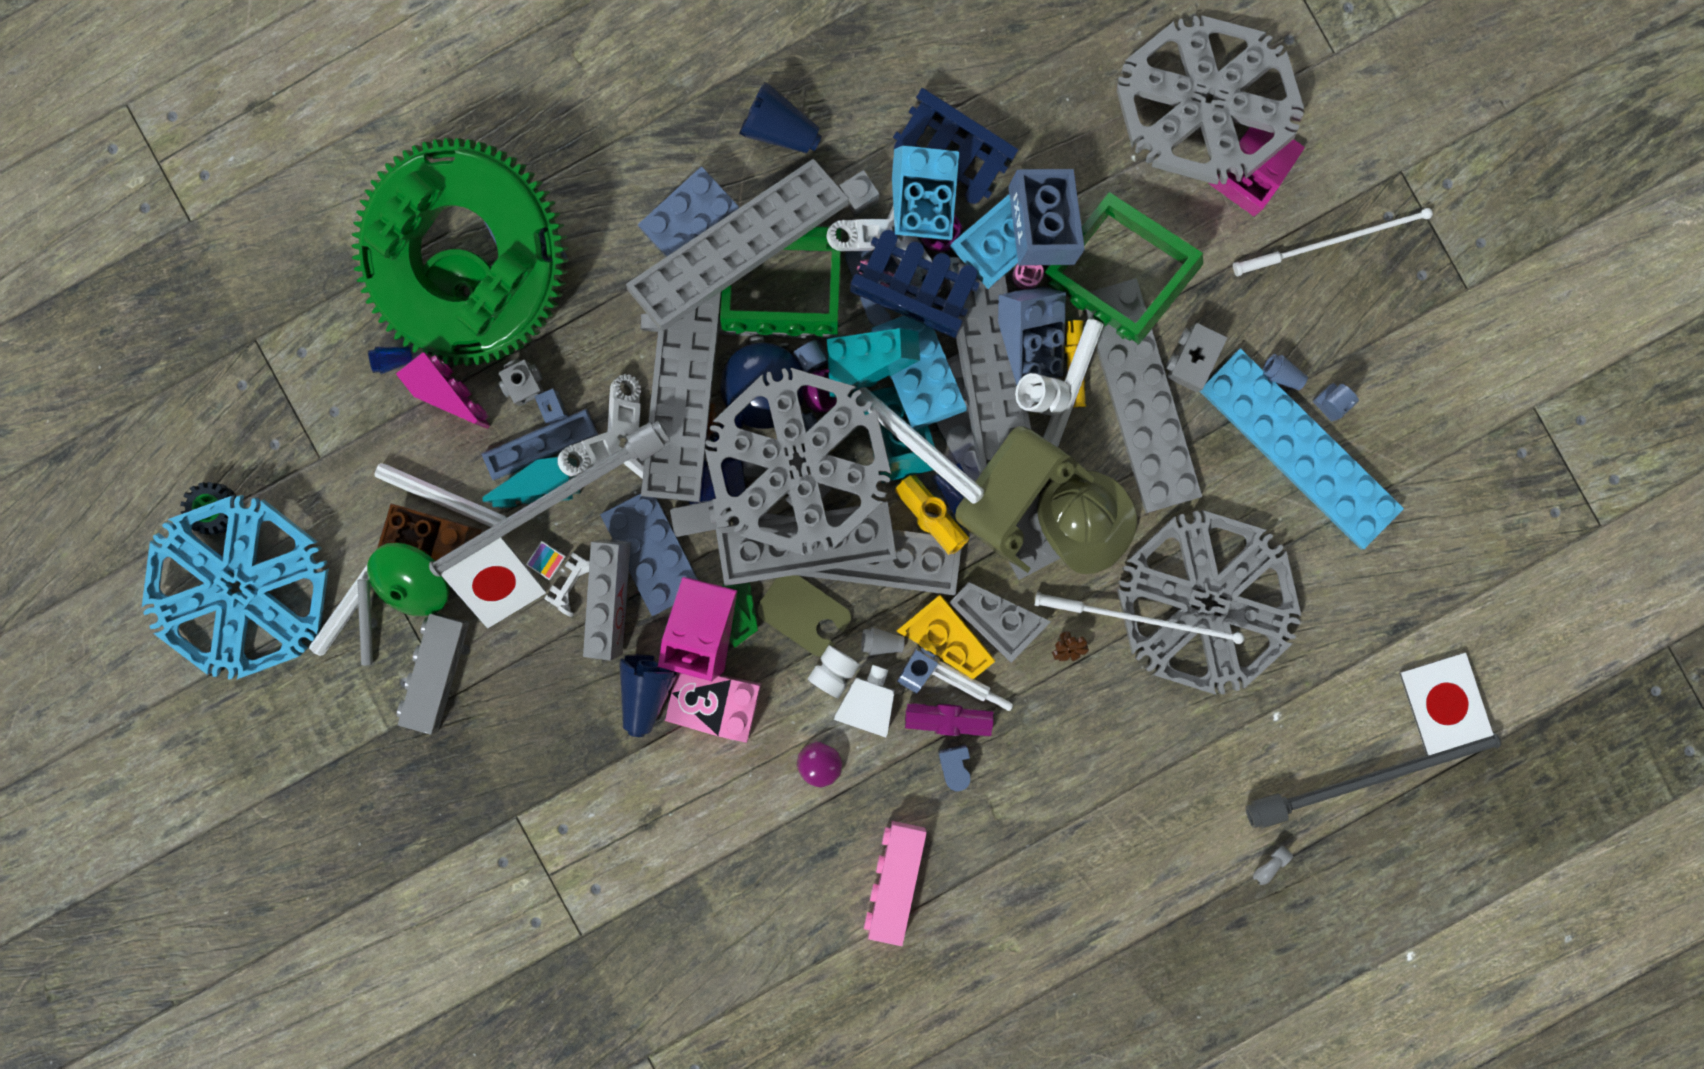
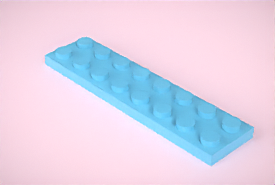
[1199,348,1404,550]

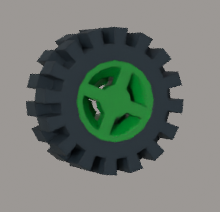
[180,482,236,534]

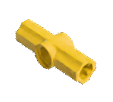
[895,475,969,555]

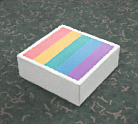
[526,541,567,580]

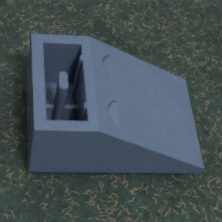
[998,286,1066,385]

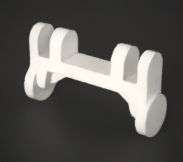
[544,552,590,617]

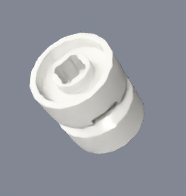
[1015,373,1070,416]
[808,645,860,699]

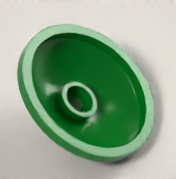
[421,249,491,300]
[367,543,450,616]

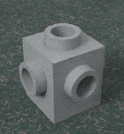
[499,359,544,406]

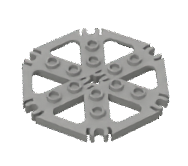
[1116,16,1304,185]
[705,368,891,556]
[1117,510,1301,695]

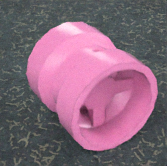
[1012,264,1044,290]

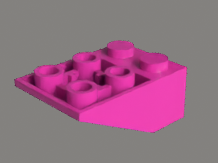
[1208,127,1305,217]
[396,352,490,429]
[658,577,737,682]

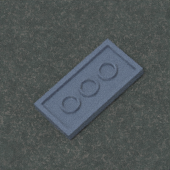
[600,494,699,616]

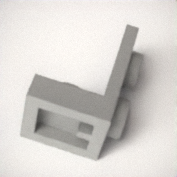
[670,499,731,537]

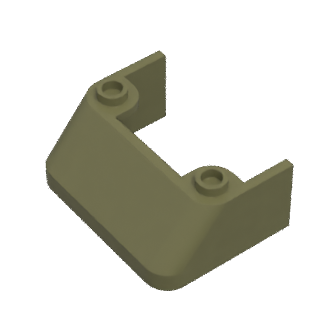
[955,426,1095,573]

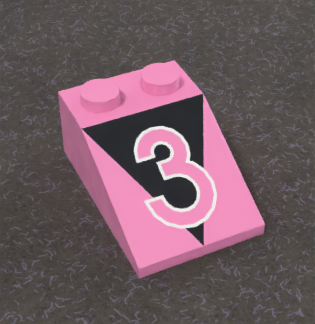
[665,672,762,743]

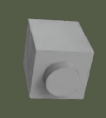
[839,170,879,217]

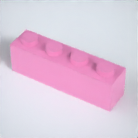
[864,821,927,946]

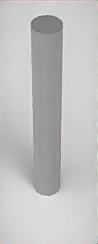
[357,579,373,665]

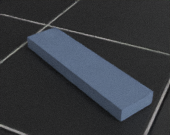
[481,409,599,481]

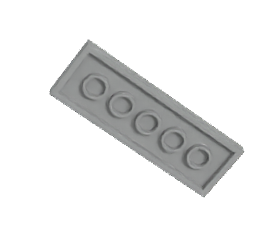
[716,502,897,586]

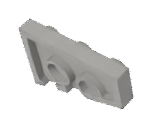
[949,582,1051,663]

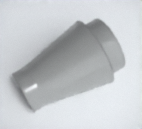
[861,627,904,656]

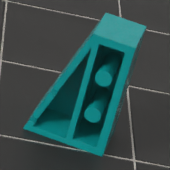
[827,328,920,397]

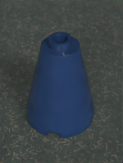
[739,82,822,154]
[619,654,677,737]

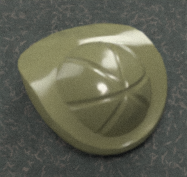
[1037,470,1137,574]

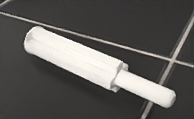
[931,660,1013,711]

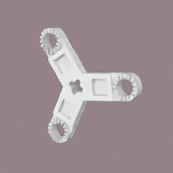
[827,207,943,293]
[558,374,645,479]

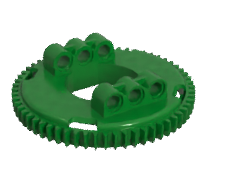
[351,138,569,366]

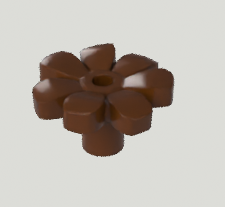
[1052,632,1089,661]

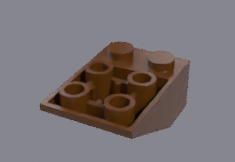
[377,503,482,561]

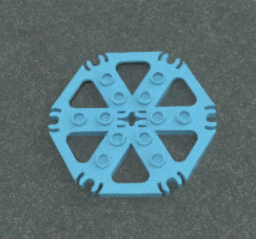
[142,495,329,680]

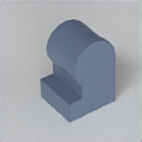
[794,340,828,373]
[1312,383,1359,422]
[897,645,940,694]
[938,744,970,791]

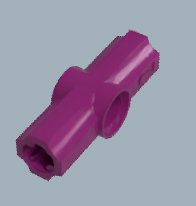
[905,703,993,736]

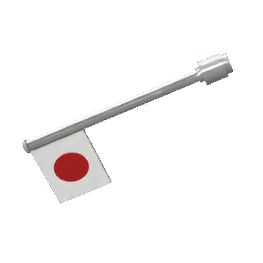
[429,421,670,629]

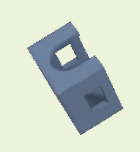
[534,389,569,425]

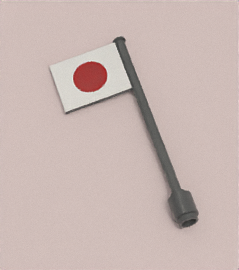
[1245,653,1501,829]

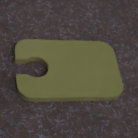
[757,575,851,657]

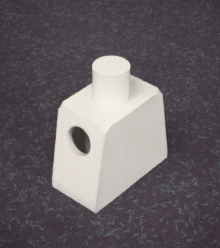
[834,665,894,737]

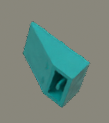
[482,457,580,509]

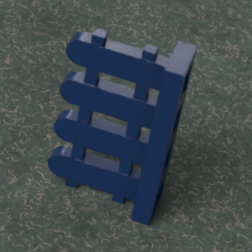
[893,88,1019,204]
[850,230,980,338]

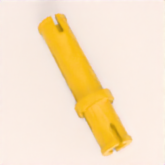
[1064,320,1087,408]

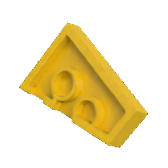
[896,594,996,679]

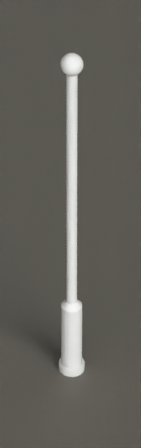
[1233,208,1433,277]
[1034,592,1244,644]

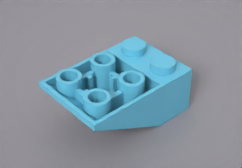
[892,146,959,240]

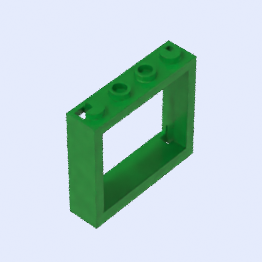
[1045,192,1204,345]
[720,227,841,337]

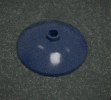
[720,343,804,429]

